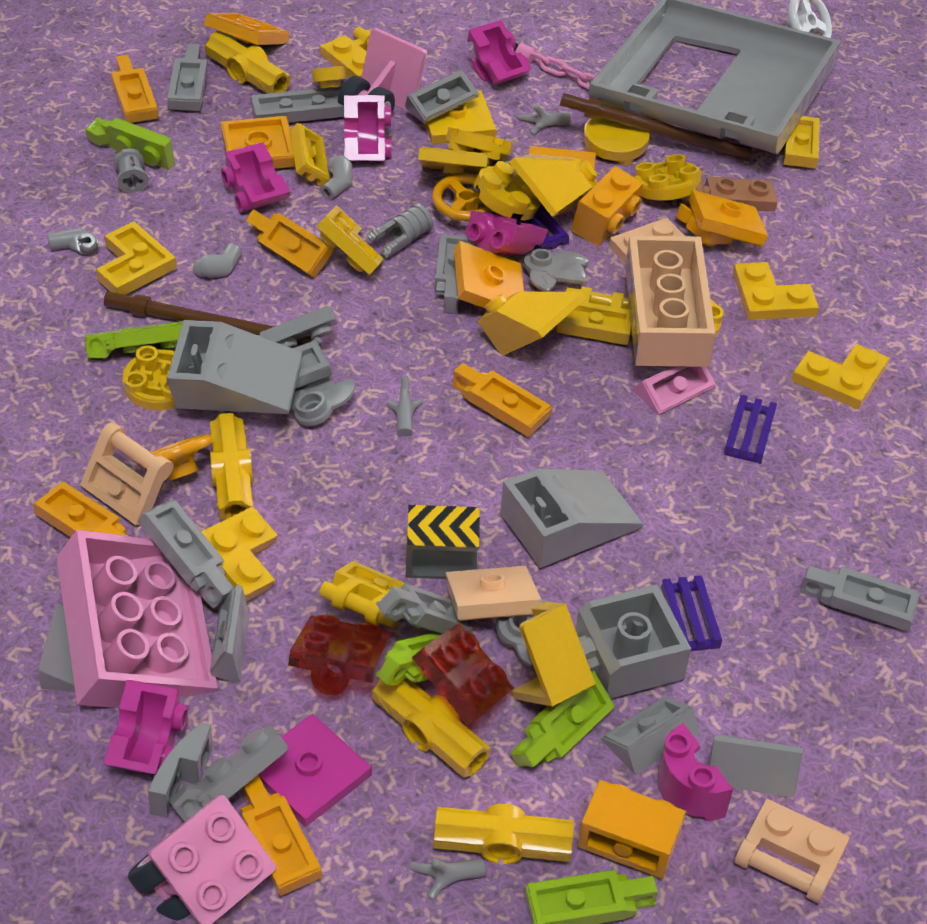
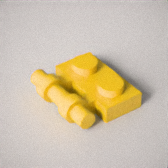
[320,26,371,78]
[557,286,632,345]
[319,561,405,629]

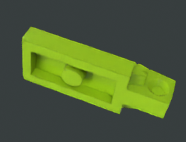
[85,117,175,170]
[84,321,183,358]
[376,632,471,686]
[510,671,615,767]
[525,869,658,924]

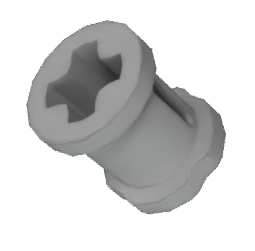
[114,148,148,193]

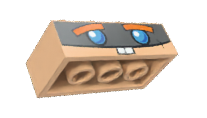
[625,235,715,367]

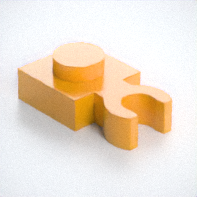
[676,204,733,247]

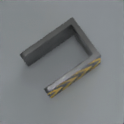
[405,505,480,579]

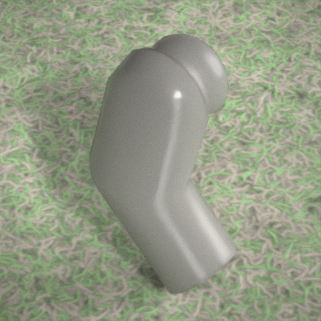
[193,243,242,278]

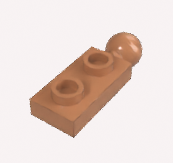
[680,177,778,211]

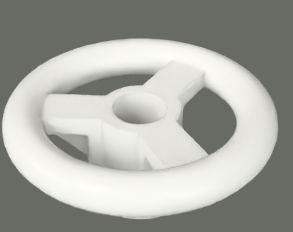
[787,0,832,38]

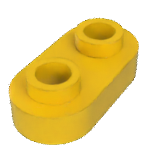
[312,66,347,88]

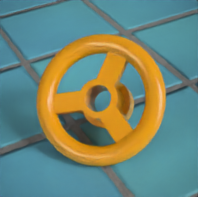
[432,173,494,222]
[137,434,213,480]

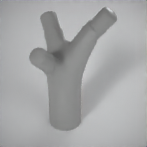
[517,104,571,136]
[387,376,423,436]
[410,858,485,900]

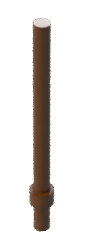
[560,93,752,161]
[104,291,313,346]

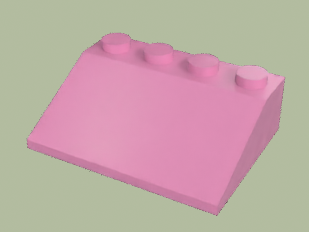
[56,530,218,708]

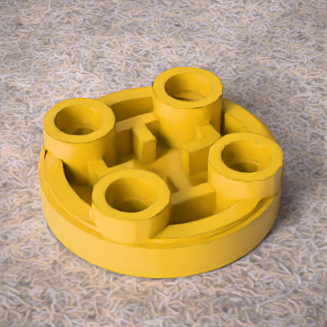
[583,117,650,165]
[634,154,702,200]
[122,345,176,411]

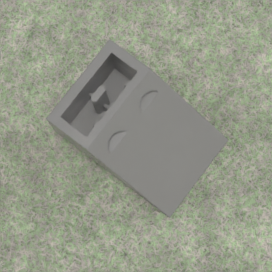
[167,320,303,414]
[500,468,643,568]

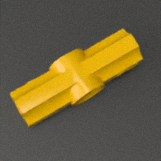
[205,31,291,94]
[210,413,253,520]
[372,677,491,778]
[433,804,574,864]

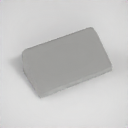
[405,70,479,123]
[210,585,249,683]
[38,604,75,692]
[601,696,699,775]
[708,735,803,797]

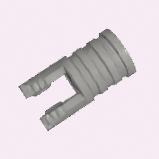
[367,203,433,259]

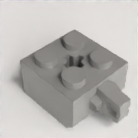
[576,584,691,698]

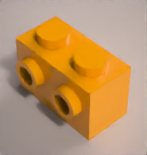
[570,166,643,246]
[577,780,686,879]

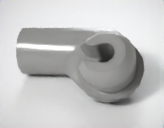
[320,155,352,200]
[47,228,99,255]

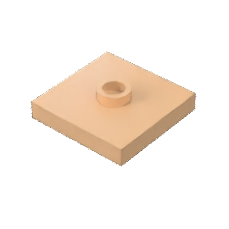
[446,566,541,621]

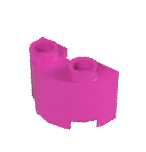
[467,20,531,85]
[344,95,391,162]
[221,142,290,213]
[466,210,548,256]
[103,679,188,775]
[658,722,733,822]

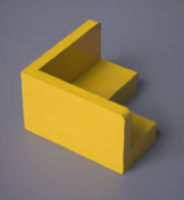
[511,602,596,706]

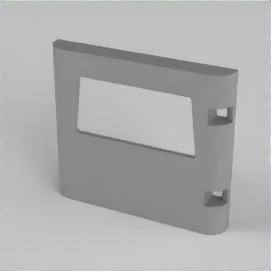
[589,0,841,154]

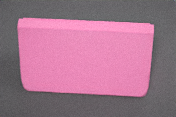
[632,366,717,415]

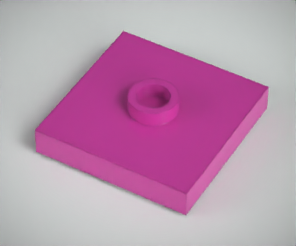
[258,713,372,828]

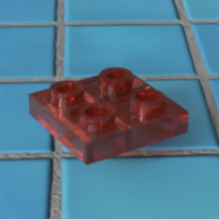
[288,614,392,696]
[412,622,514,727]

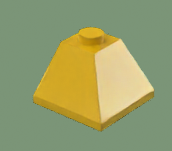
[509,154,598,217]
[477,292,587,356]

